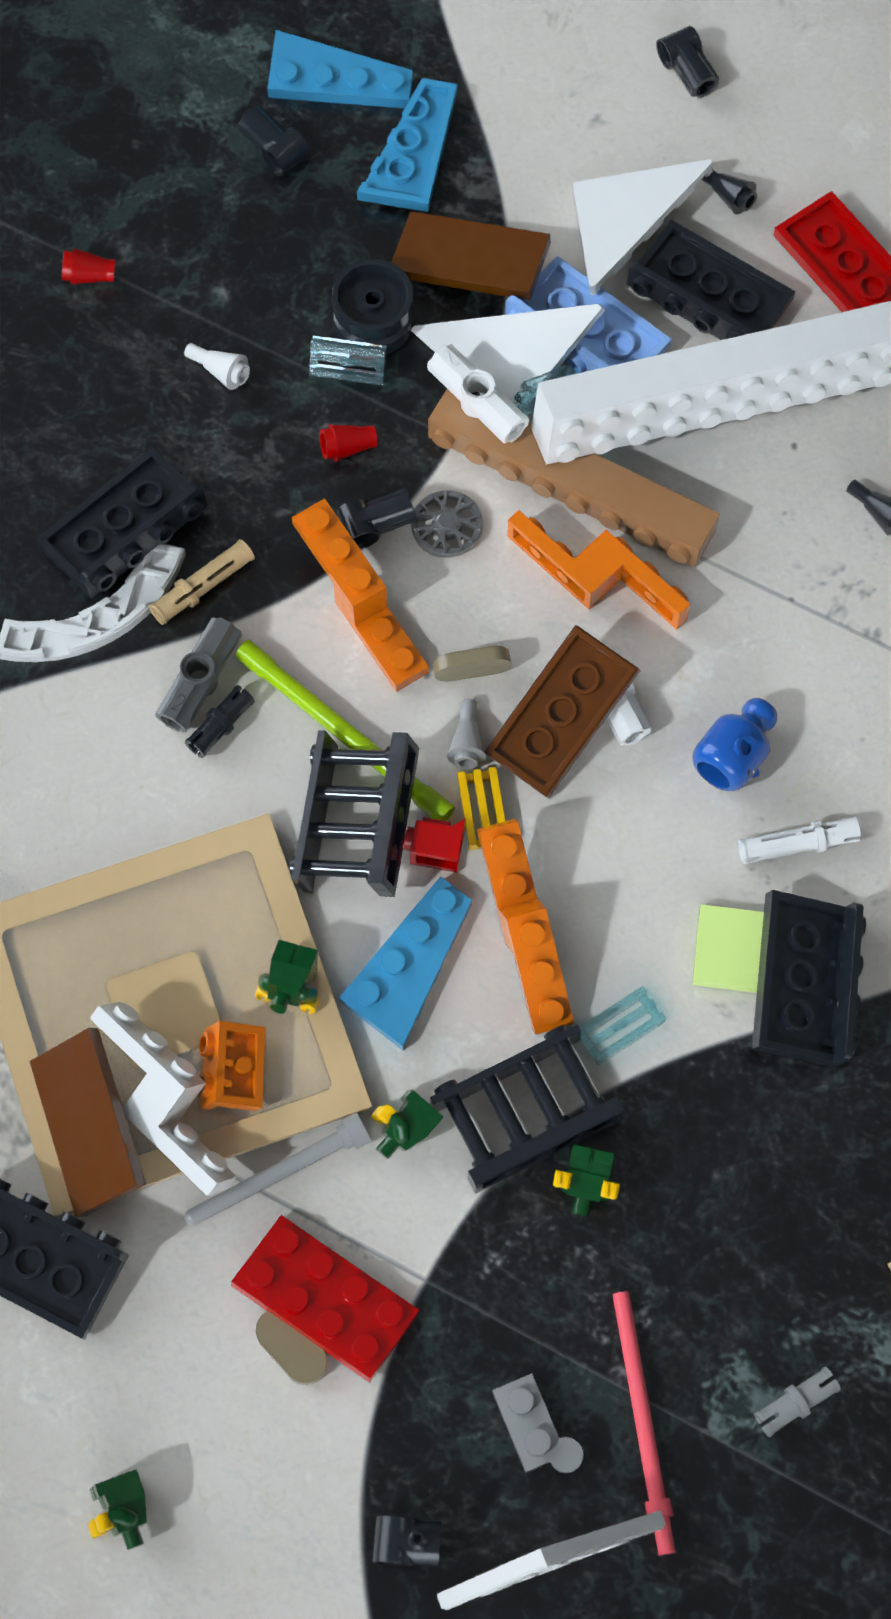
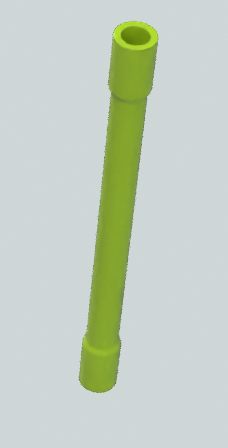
[235,639,456,821]

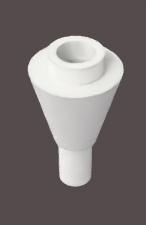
[184,343,250,390]

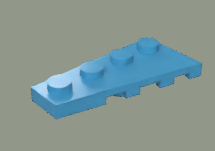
[267,30,413,108]

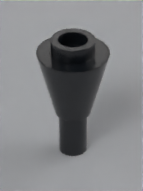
[701,169,757,215]
[846,480,891,536]

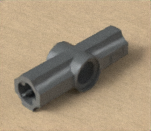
[155,617,242,732]

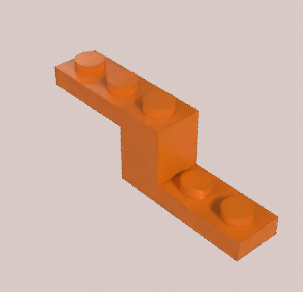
[292,498,429,692]
[507,510,690,630]
[477,819,575,1035]

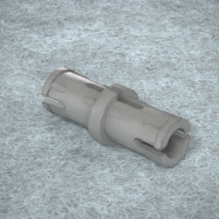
[754,1367,841,1437]

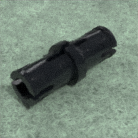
[185,685,255,758]

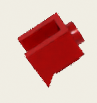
[403,817,465,873]

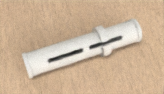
[738,816,861,865]

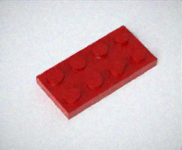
[773,191,891,312]
[231,1215,419,1383]

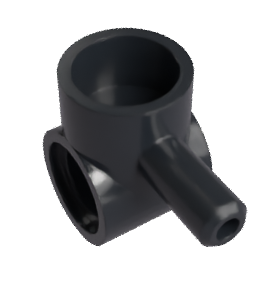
[373,1516,442,1567]

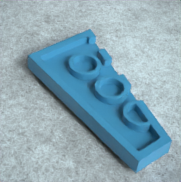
[357,78,457,212]
[339,876,472,1050]

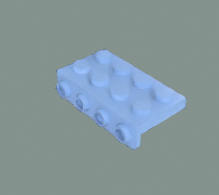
[505,256,672,374]

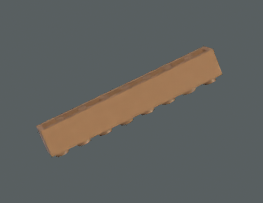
[428,389,720,567]

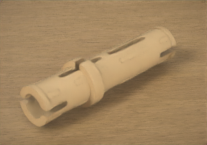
[148,539,255,625]

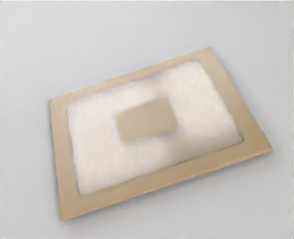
[0,813,372,1218]

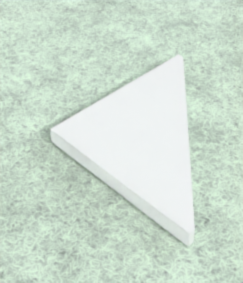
[573,159,712,295]
[411,304,606,412]
[437,1510,666,1610]

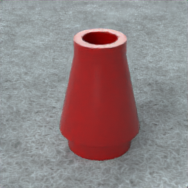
[62,248,115,285]
[319,424,377,462]

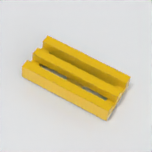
[457,767,505,850]

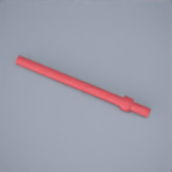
[613,1291,676,1556]

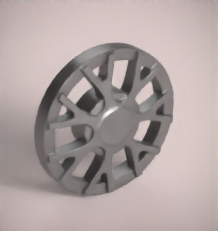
[411,490,483,558]

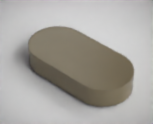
[433,646,512,682]
[256,1311,327,1385]

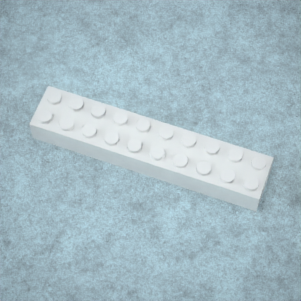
[531,301,891,465]

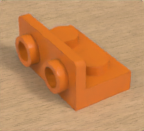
[198,1020,266,1111]

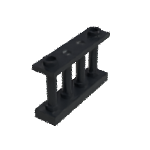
[290,730,420,897]
[430,1024,625,1194]

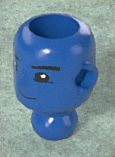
[692,698,777,791]

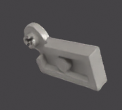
[492,1374,584,1473]

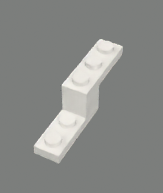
[90,1002,237,1196]

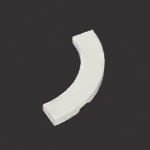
[0,544,186,662]

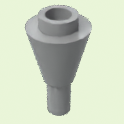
[447,699,486,770]

